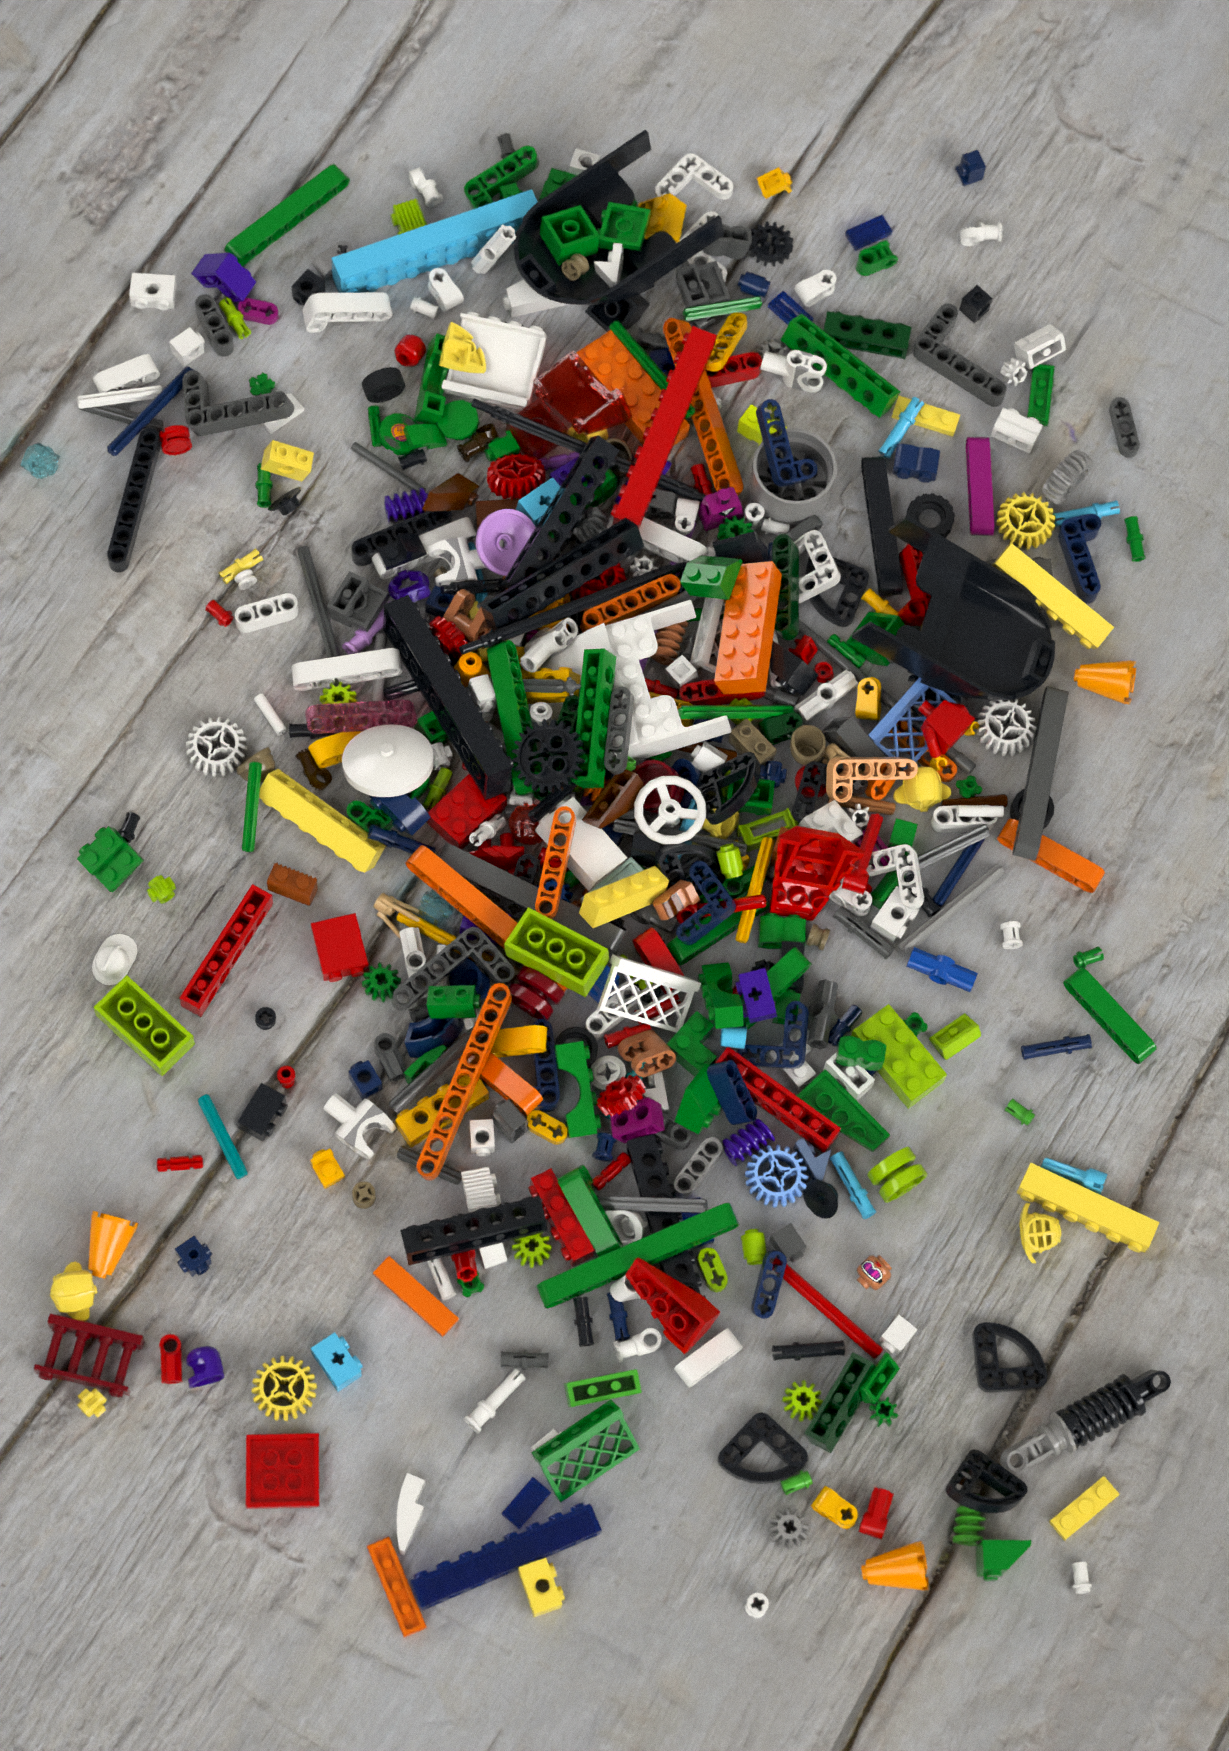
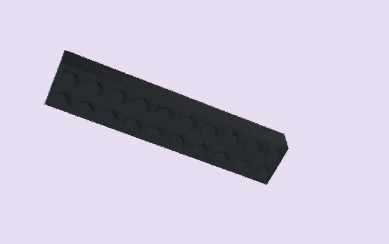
[383,595,514,800]

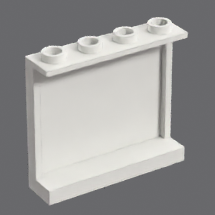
[442,312,547,412]

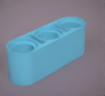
[720,1026,747,1049]

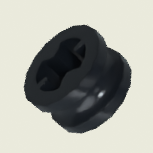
[255,1007,276,1030]

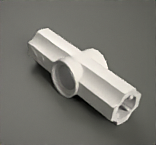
[471,225,516,274]
[794,670,858,723]
[399,927,428,999]

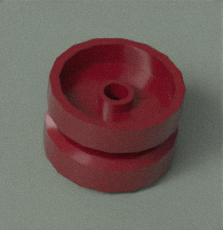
[632,760,684,815]
[505,966,565,1021]

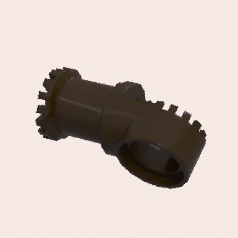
[457,423,499,462]
[295,748,332,791]

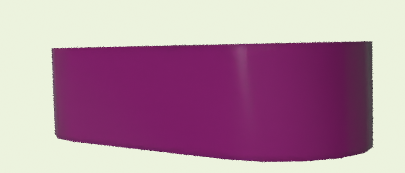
[238,298,279,325]

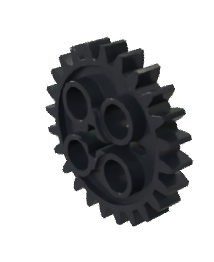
[512,719,586,794]

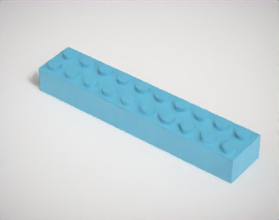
[331,189,538,293]

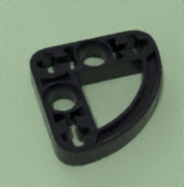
[805,554,869,627]
[697,752,761,825]
[654,841,725,896]
[972,1322,1047,1393]
[718,1412,808,1484]
[945,1449,1028,1513]

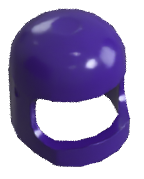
[186,1346,225,1388]

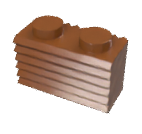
[267,862,318,906]

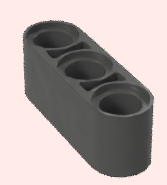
[195,294,234,357]

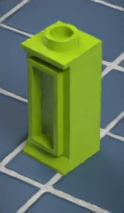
[736,808,799,853]

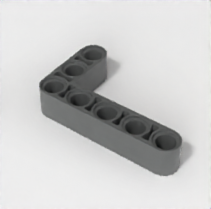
[913,303,1007,407]
[183,370,294,436]
[391,927,514,1011]

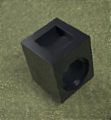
[291,269,325,306]
[959,285,993,324]

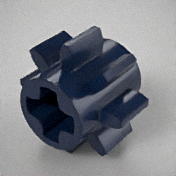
[760,760,787,788]

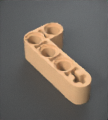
[826,757,918,803]

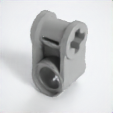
[312,241,352,281]

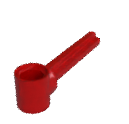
[842,813,883,895]
[677,894,766,925]

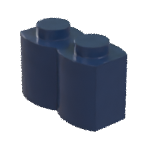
[892,444,940,483]

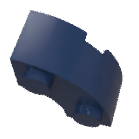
[369,794,431,836]
[404,1016,464,1058]

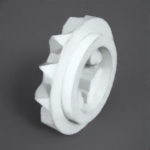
[591,1056,627,1091]

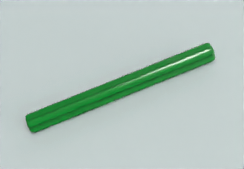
[609,321,695,418]
[678,705,795,719]

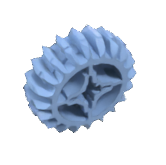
[745,1144,808,1208]

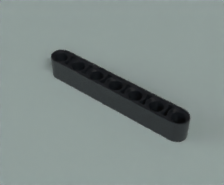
[107,428,160,572]
[861,456,903,596]

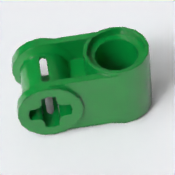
[855,240,898,276]

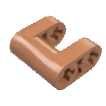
[443,589,491,642]
[618,1030,676,1077]

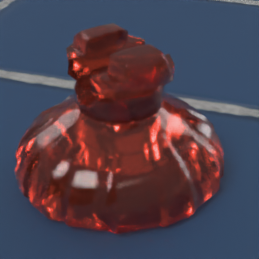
[508,803,543,845]

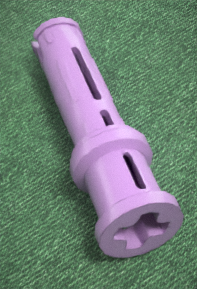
[342,601,391,655]

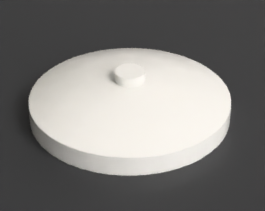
[342,724,434,797]

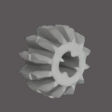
[768,1507,810,1550]

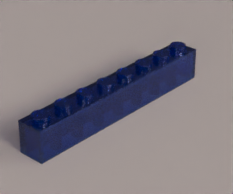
[410,1503,602,1611]

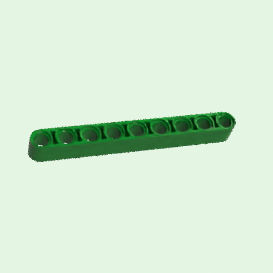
[536,1203,739,1309]

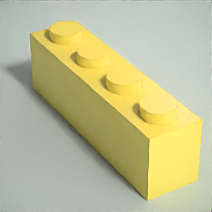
[579,866,669,928]

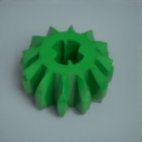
[717,516,754,540]
[362,962,401,1003]

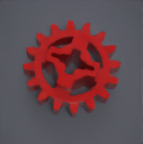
[429,616,467,660]
[597,1075,646,1117]

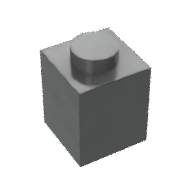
[769,1223,807,1263]

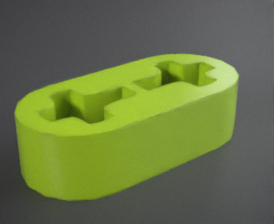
[697,1247,728,1293]

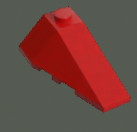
[626,1257,720,1354]

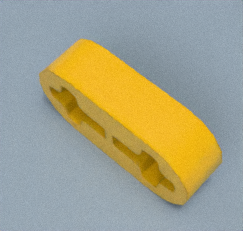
[527,1110,568,1145]

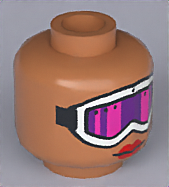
[857,1255,892,1290]

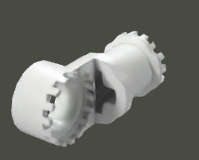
[408,167,444,208]
[960,222,1003,246]
[613,1328,661,1363]

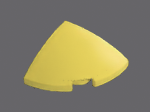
[439,322,486,373]

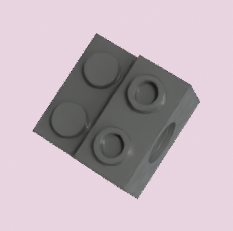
[676,261,731,308]
[327,571,390,632]

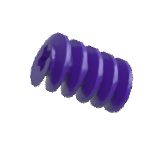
[384,488,428,523]
[722,1118,775,1166]

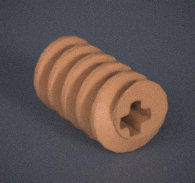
[650,621,688,666]

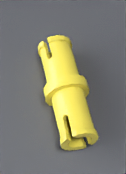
[219,548,263,585]

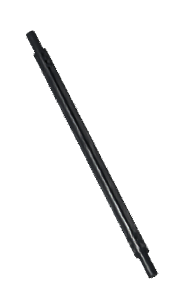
[471,398,707,502]
[459,561,689,655]

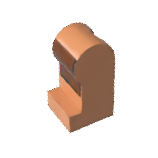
[653,880,700,920]

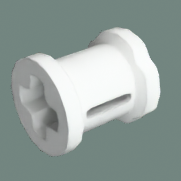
[744,503,765,530]
[1000,921,1023,949]
[745,1593,769,1618]

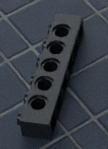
[400,1196,548,1266]

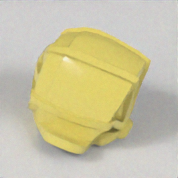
[893,766,951,812]
[1019,1203,1061,1264]
[50,1262,97,1322]

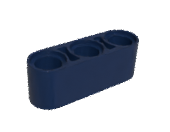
[707,1060,757,1125]

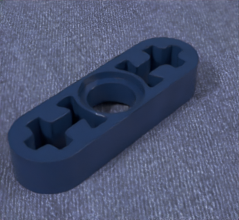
[751,1250,787,1319]

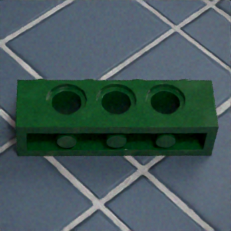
[823,311,912,359]
[804,1352,875,1453]

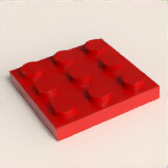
[246,1433,319,1509]

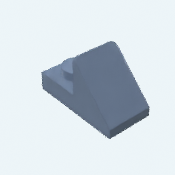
[793,1138,831,1180]

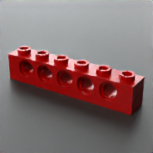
[179,884,273,1017]
[714,1047,841,1153]

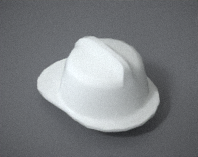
[92,934,137,985]
[605,1210,648,1246]

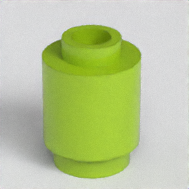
[716,843,744,879]
[741,1229,767,1265]

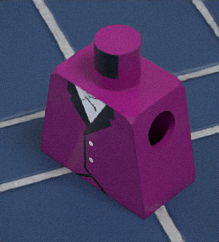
[697,487,744,532]

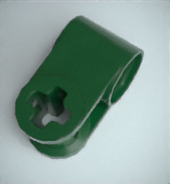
[758,712,803,745]

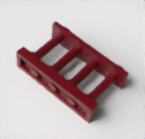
[34,1313,145,1398]

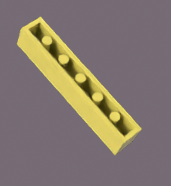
[992,543,1114,650]
[259,769,386,873]
[1016,1163,1160,1253]

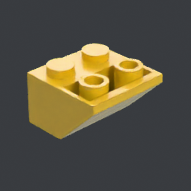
[638,193,687,243]

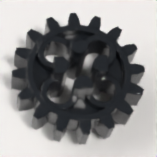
[749,221,794,267]

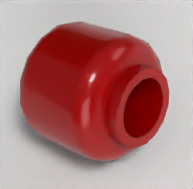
[394,335,426,367]

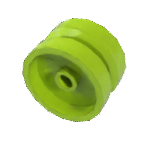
[867,1147,928,1203]

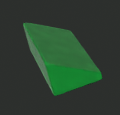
[871,870,908,910]
[860,1352,900,1404]

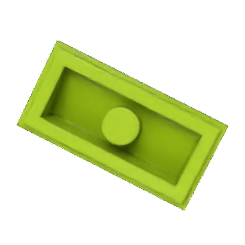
[929,1013,981,1060]

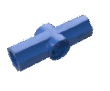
[906,947,978,992]

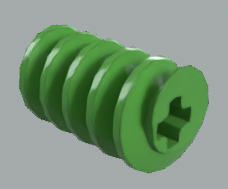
[952,1494,986,1547]

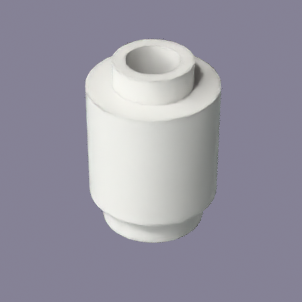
[530,702,552,729]

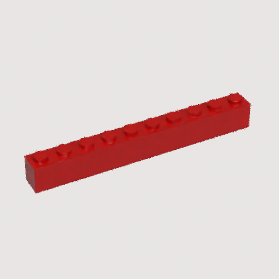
[611,326,717,528]

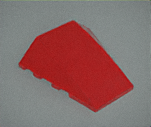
[769,826,865,921]

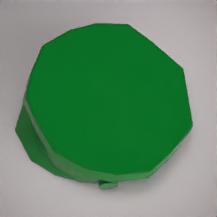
[437,400,480,441]

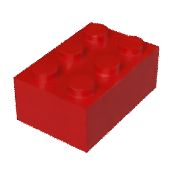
[427,774,507,850]

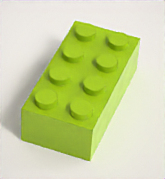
[504,907,610,997]
[93,975,195,1076]
[851,1004,947,1109]

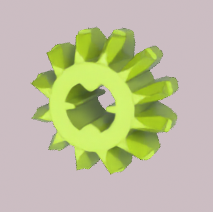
[319,681,358,721]
[512,1233,552,1268]
[782,1380,823,1422]

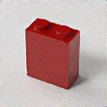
[311,913,369,982]

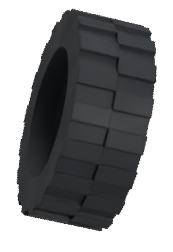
[906,493,955,538]

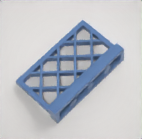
[868,677,956,771]

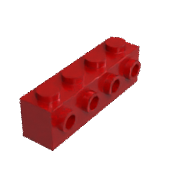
[528,1168,595,1267]

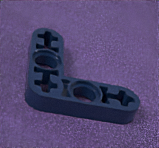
[676,861,736,945]
[738,1001,809,1069]

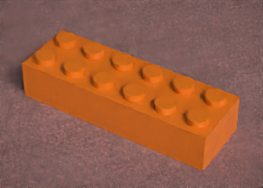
[575,330,690,445]
[714,561,782,694]

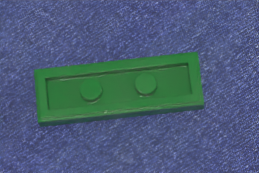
[1027,364,1055,426]

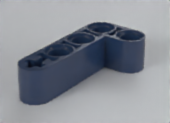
[756,399,817,487]
[1058,514,1102,604]
[533,1019,560,1112]

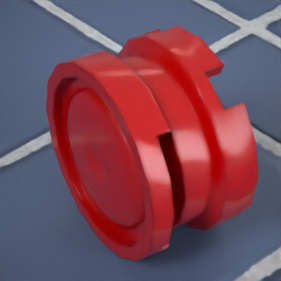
[159,425,192,455]

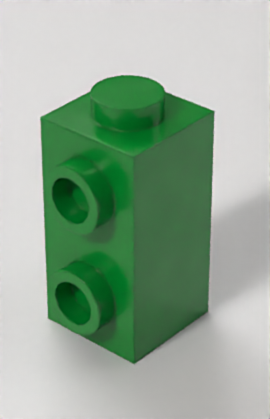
[426,985,481,1018]

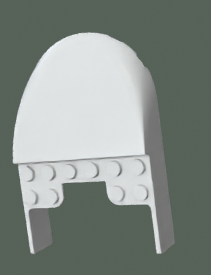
[528,600,732,771]

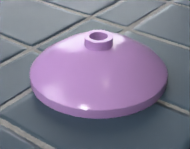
[476,509,538,576]

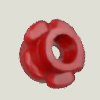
[813,662,834,683]

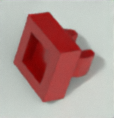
[788,635,818,665]

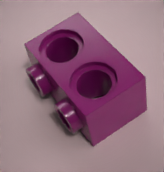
[610,1097,665,1144]

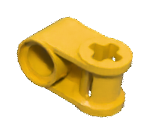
[855,677,882,720]
[811,1486,858,1529]

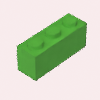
[564,1369,642,1407]

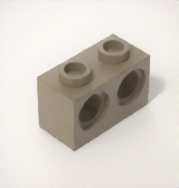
[728,719,777,766]

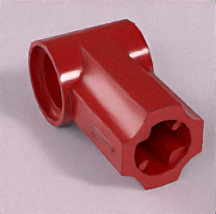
[451,1250,477,1282]
[159,1334,183,1384]
[858,1487,894,1540]

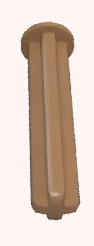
[827,792,895,815]

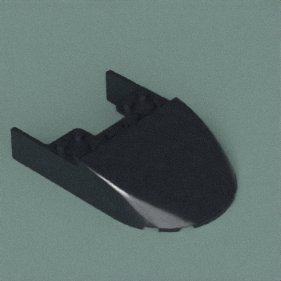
[514,130,724,305]
[852,516,1055,700]

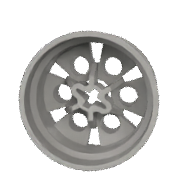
[749,428,837,528]

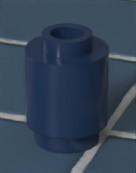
[737,271,771,298]

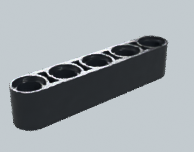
[351,511,452,566]

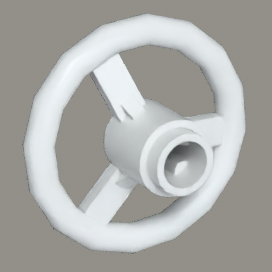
[634,776,706,844]

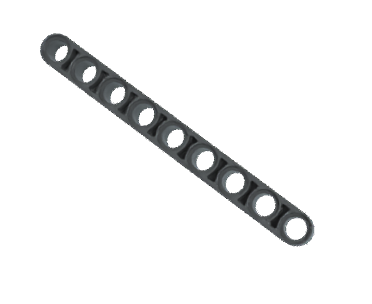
[1012,686,1069,861]
[439,842,626,953]

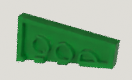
[797,1069,890,1152]

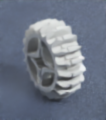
[976,699,1036,756]
[186,717,247,778]

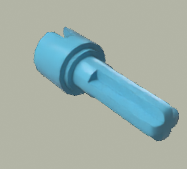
[1041,1157,1108,1195]

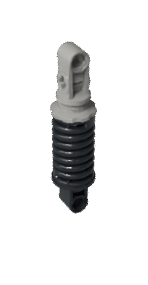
[1000,1370,1171,1472]

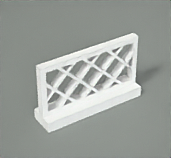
[690,597,725,674]
[597,954,701,1033]

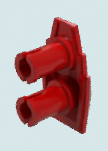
[469,833,524,869]

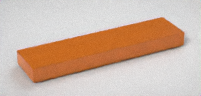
[373,1256,459,1337]
[367,1537,427,1638]

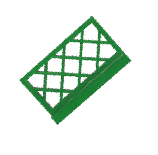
[531,1400,640,1503]

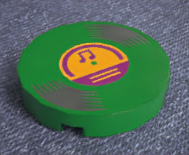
[378,413,417,455]

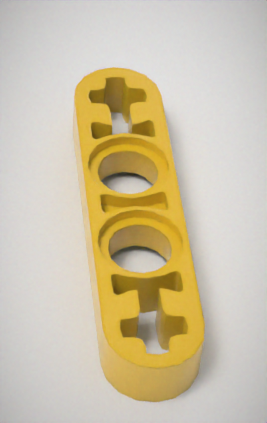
[706,312,747,371]

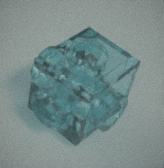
[20,443,60,479]
[419,889,454,927]

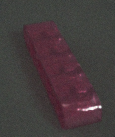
[305,700,418,734]

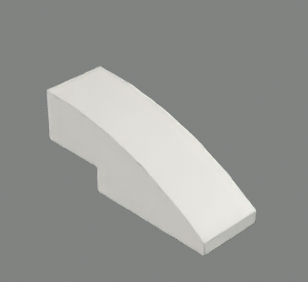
[397,1473,425,1555]

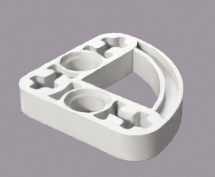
[784,530,841,606]

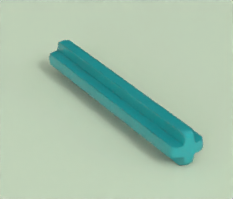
[198,1094,248,1179]

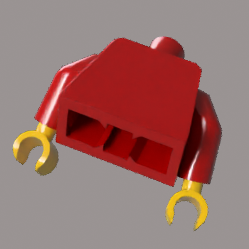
[918,700,979,771]

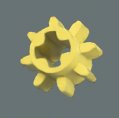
[77,1388,107,1418]

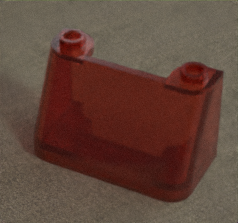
[532,350,632,436]

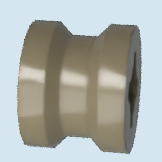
[561,253,589,281]
[806,924,831,951]
[352,1181,376,1209]

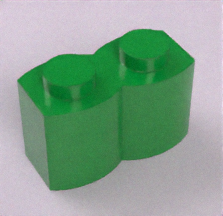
[758,913,806,949]
[835,1036,887,1071]

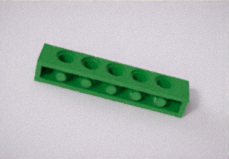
[780,314,901,418]
[571,648,617,788]

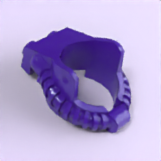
[388,570,431,602]

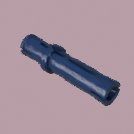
[367,824,436,854]
[1021,1034,1092,1060]

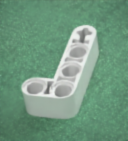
[302,292,393,333]

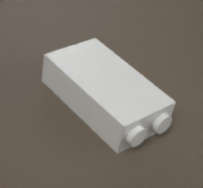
[535,797,627,891]

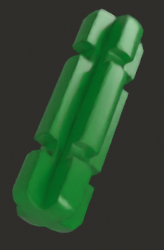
[368,405,383,447]
[827,634,866,669]

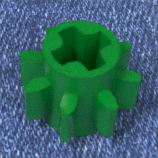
[868,1397,898,1427]

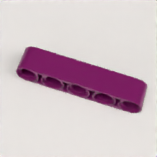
[966,437,994,536]

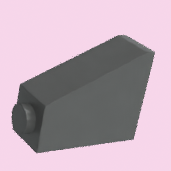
[822,716,886,772]

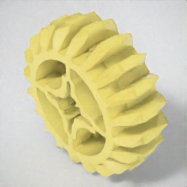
[996,492,1056,550]
[251,1356,317,1421]

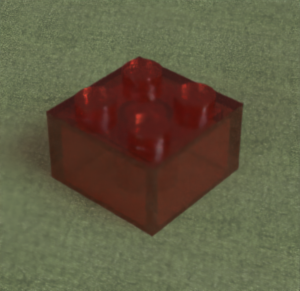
[506,398,568,460]

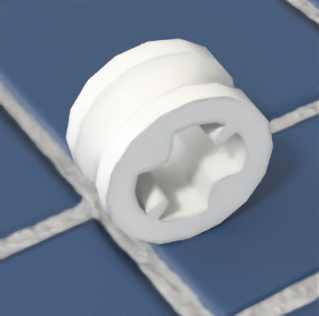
[234,569,257,590]

